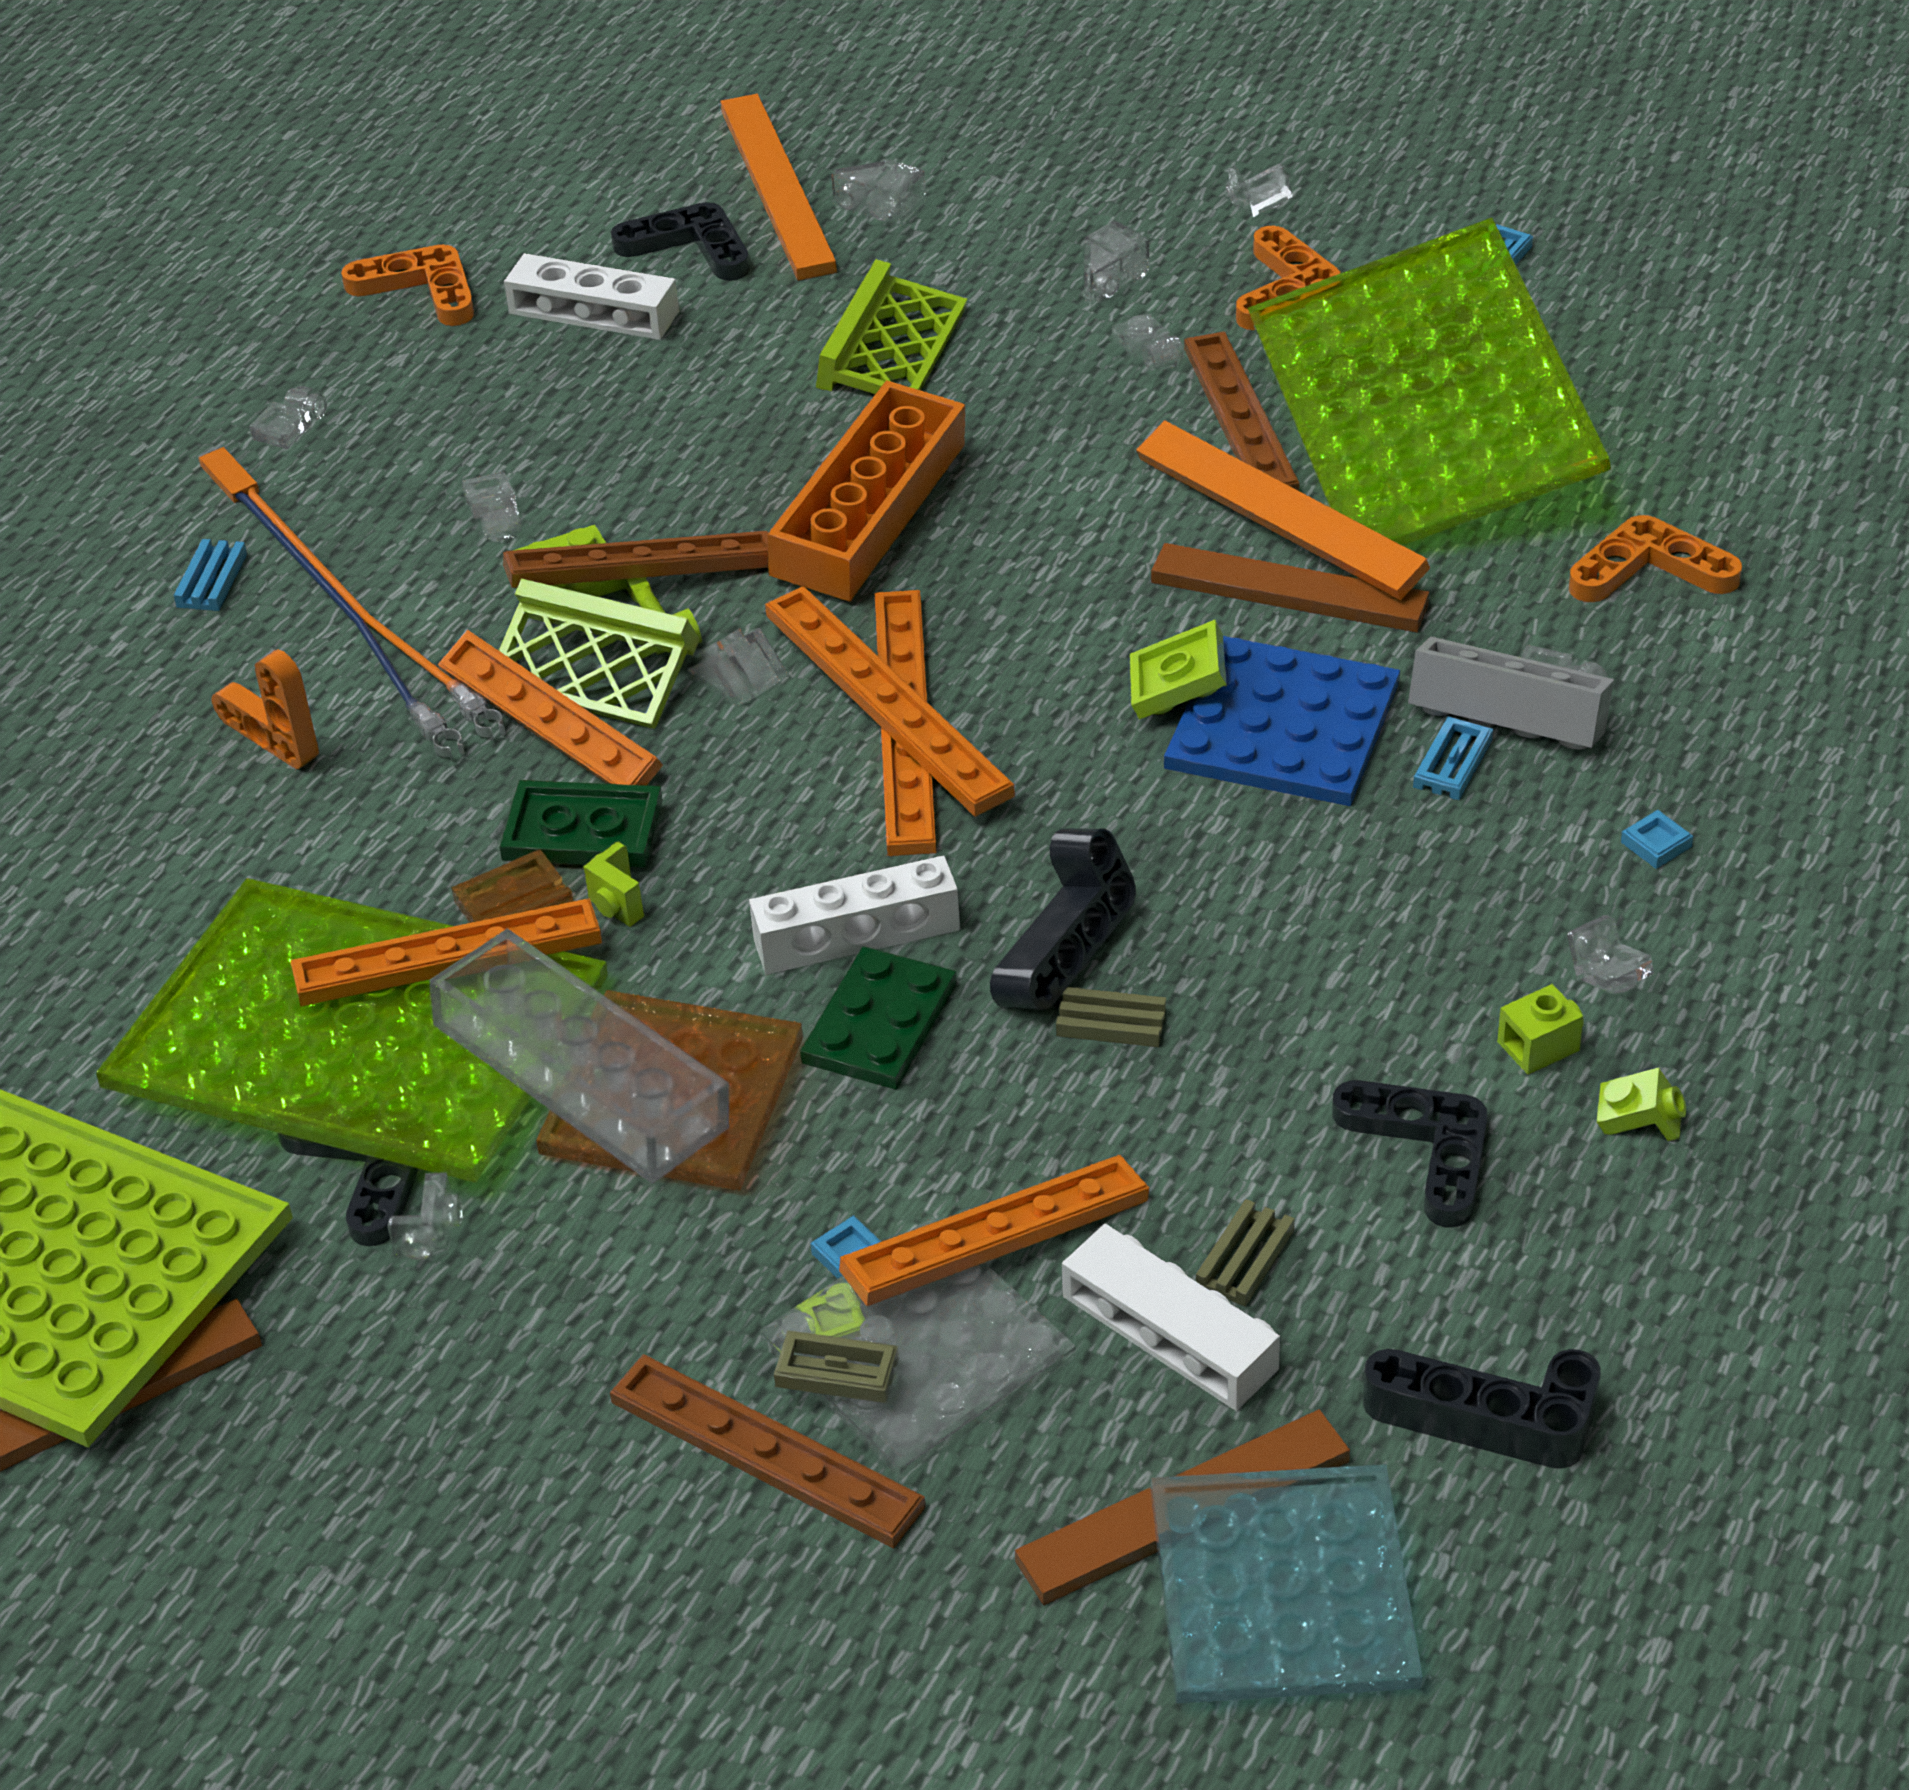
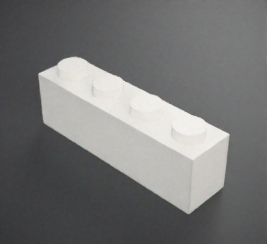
[1062,1224,1280,1411]

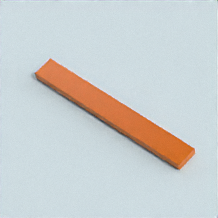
[720,93,837,281]
[1136,420,1430,600]
[765,586,1015,817]
[875,590,936,856]

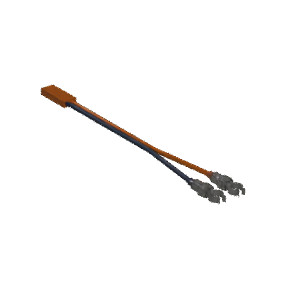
[198,447,506,761]

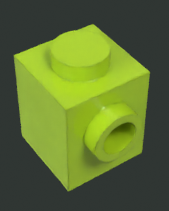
[1497,984,1584,1075]

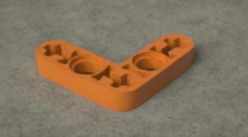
[1236,226,1340,330]
[341,244,474,326]
[1569,515,1742,602]
[211,649,319,769]

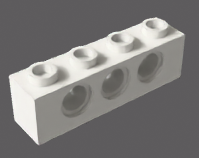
[504,253,679,340]
[749,856,960,975]

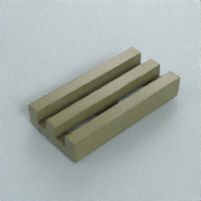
[1056,987,1166,1047]
[1196,1199,1295,1307]
[774,1330,899,1403]

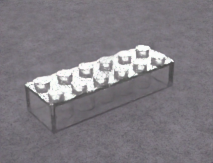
[429,928,729,1184]

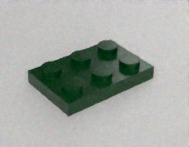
[499,780,663,867]
[800,946,957,1090]

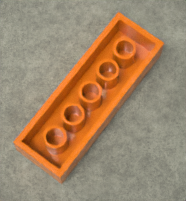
[767,380,965,602]

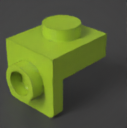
[583,842,644,927]
[1596,1068,1686,1141]

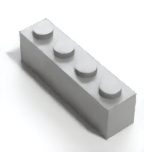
[1408,637,1614,749]

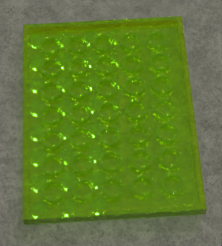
[1248,217,1611,546]
[96,878,608,1183]

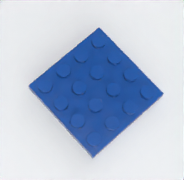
[1164,636,1400,806]

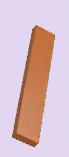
[438,630,663,786]
[290,898,602,1007]
[839,1155,1149,1306]

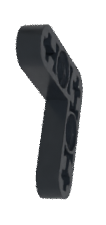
[611,202,750,281]
[1332,1080,1488,1228]
[276,1106,427,1246]

